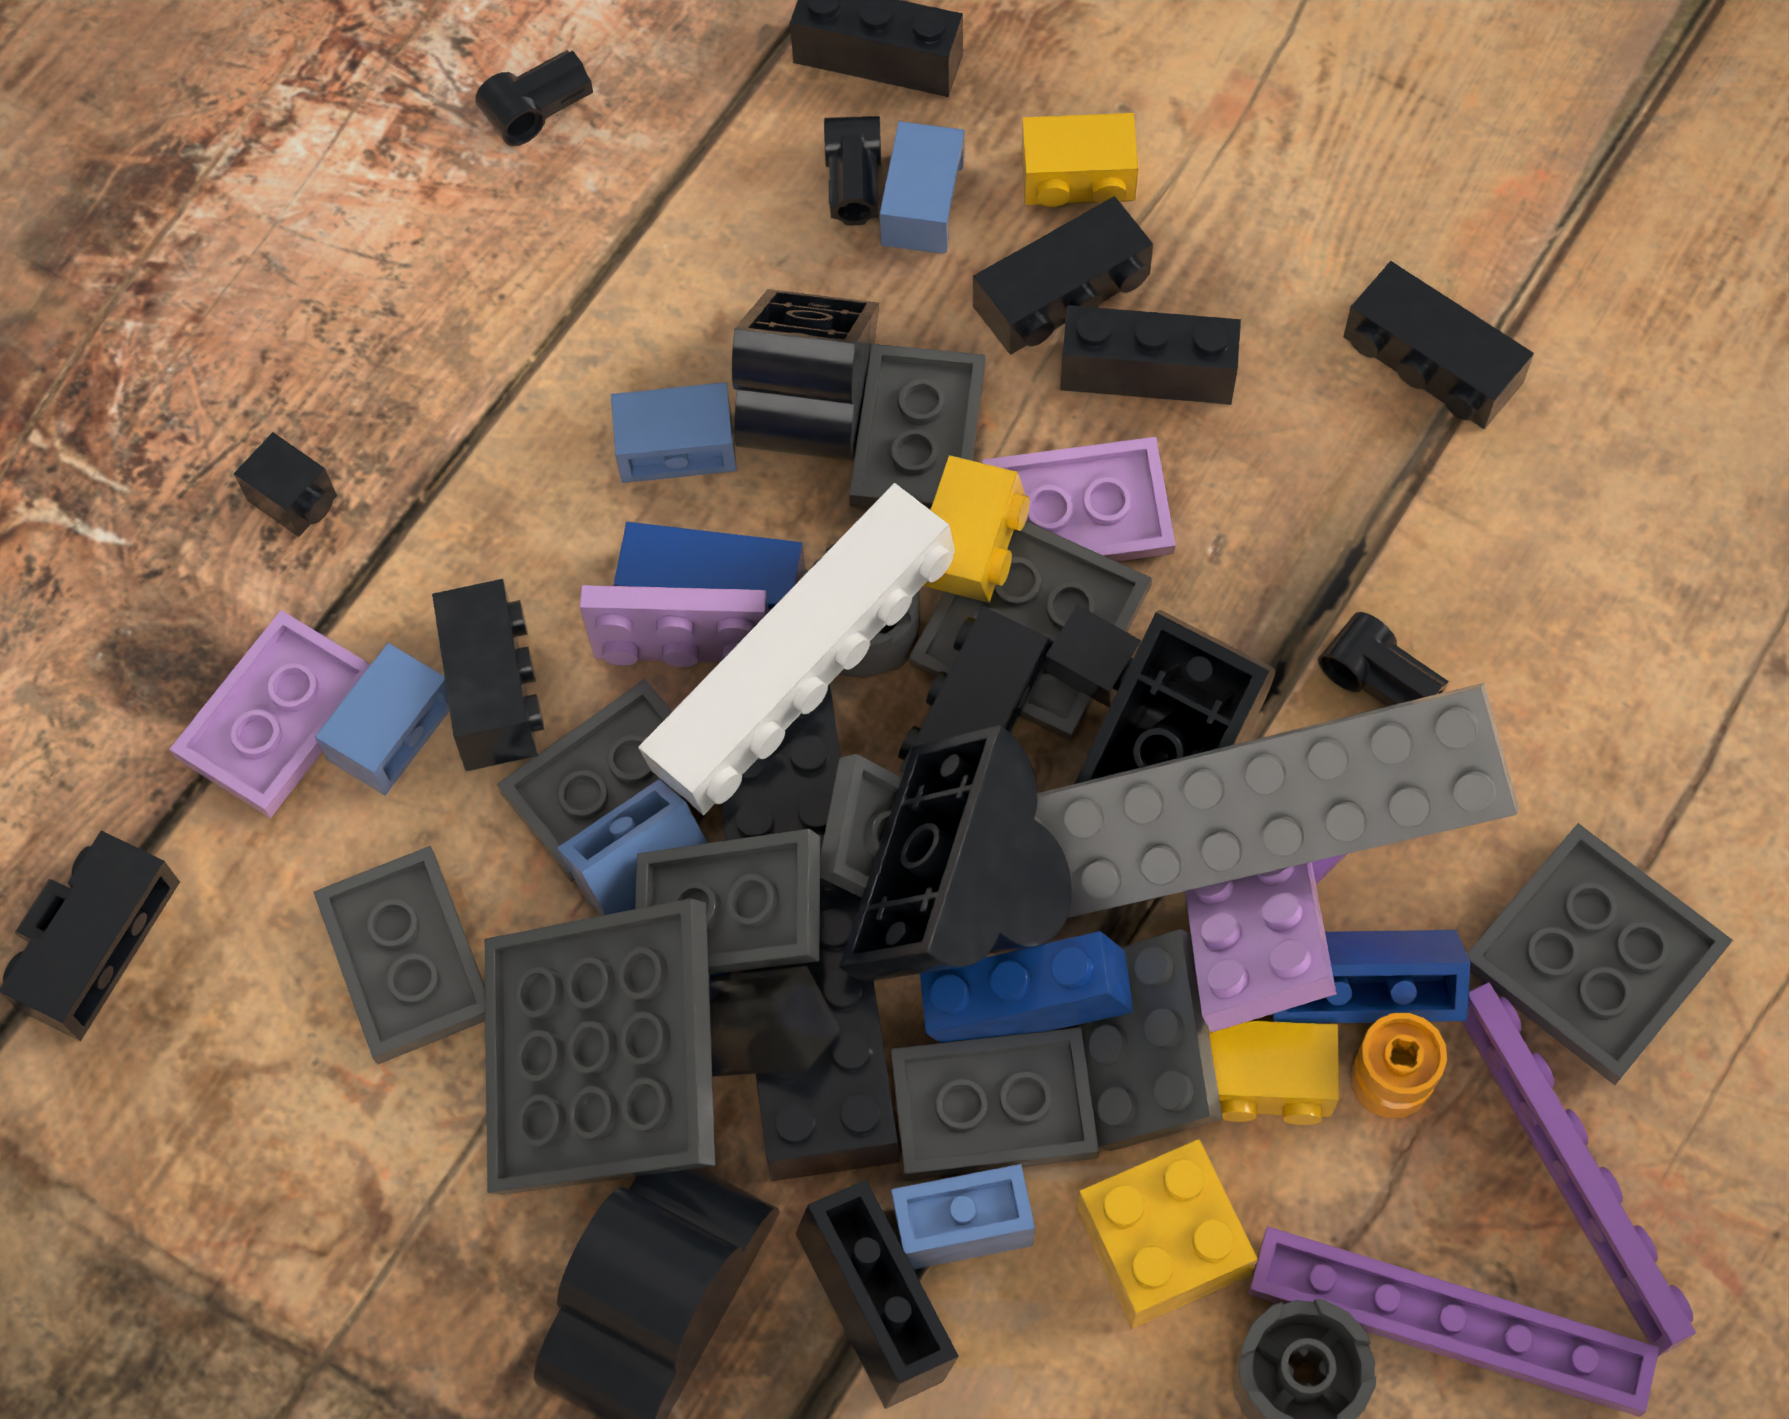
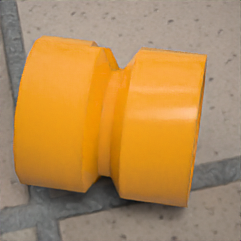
[1350,1013,1447,1118]

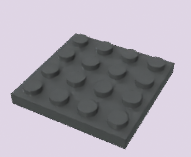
[484,898,715,1195]

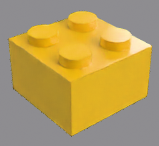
[1076,1139,1258,1329]

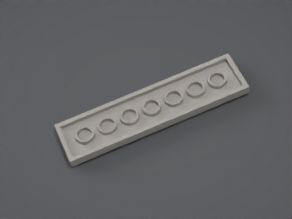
[1034,683,1520,918]

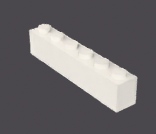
[638,483,955,815]

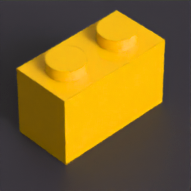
[1022,113,1139,207]
[923,455,1030,603]
[1208,1021,1339,1125]

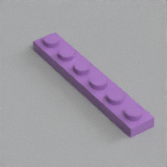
[1461,982,1696,1357]
[1248,1226,1660,1417]

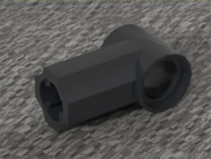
[475,50,593,146]
[824,116,881,226]
[1318,612,1449,707]

